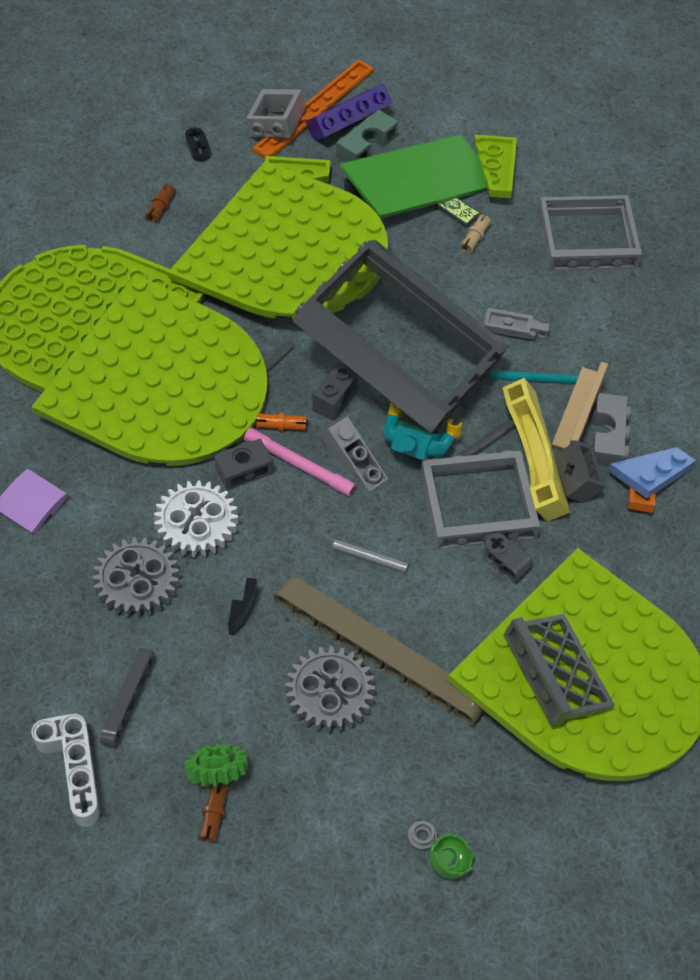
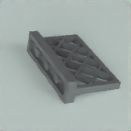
[503,614,615,727]

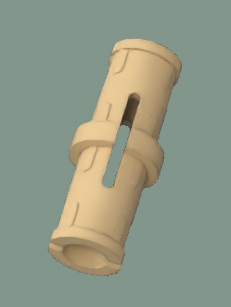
[459,215,491,254]

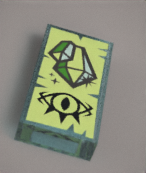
[432,198,481,229]

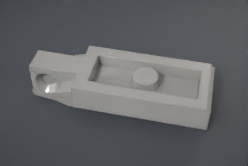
[483,308,550,340]

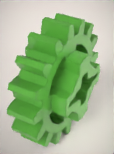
[184,744,248,787]

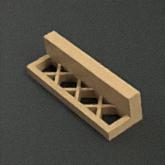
[551,362,608,451]

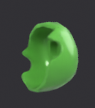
[429,833,474,880]

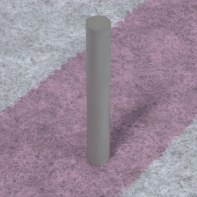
[332,539,409,573]

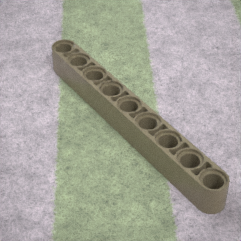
[274,576,484,726]

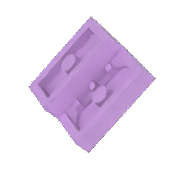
[0,469,68,534]

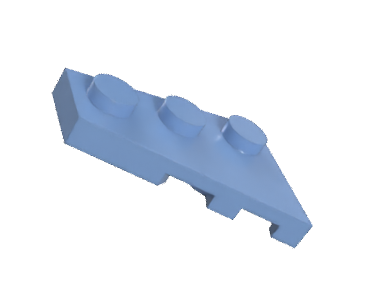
[608,447,696,499]

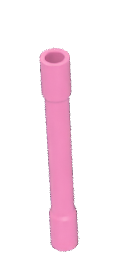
[244,428,357,497]

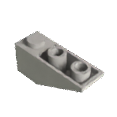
[319,416,388,492]

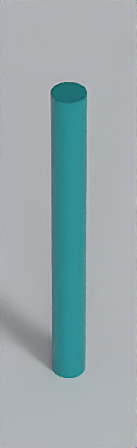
[490,370,579,384]

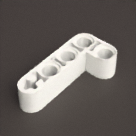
[31,714,100,827]

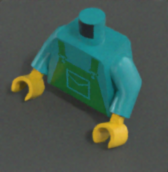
[383,402,462,460]

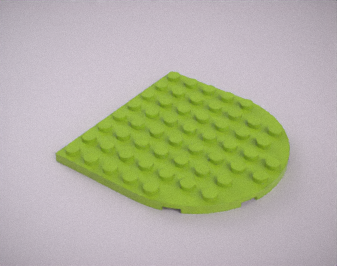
[168,160,388,320]
[0,245,207,393]
[32,274,267,466]
[447,548,700,781]

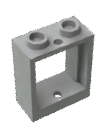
[246,89,306,138]

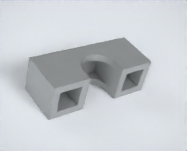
[592,393,631,467]

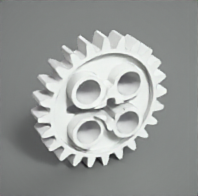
[154,480,238,557]

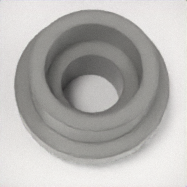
[408,821,437,850]

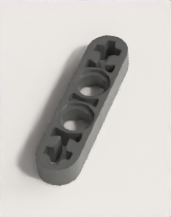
[100,648,155,748]

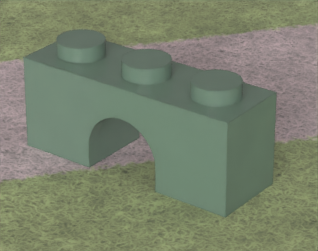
[336,109,398,162]

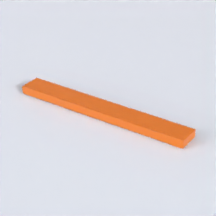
[252,59,374,159]

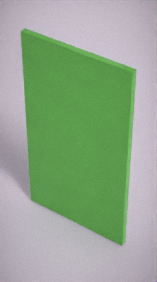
[340,134,487,218]

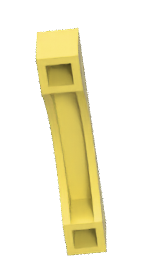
[502,378,570,522]

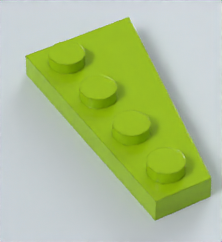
[474,135,517,198]

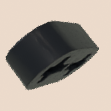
[185,128,211,162]

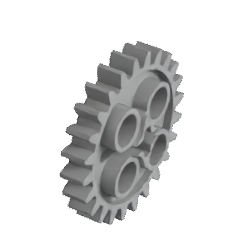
[92,537,180,618]
[285,646,375,733]

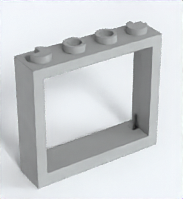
[538,195,642,271]
[420,451,540,549]

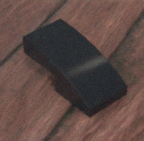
[228,578,258,635]

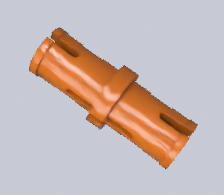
[256,412,307,432]

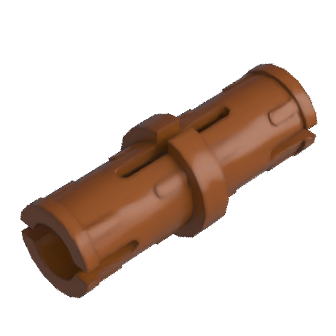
[145,183,176,223]
[198,783,229,843]

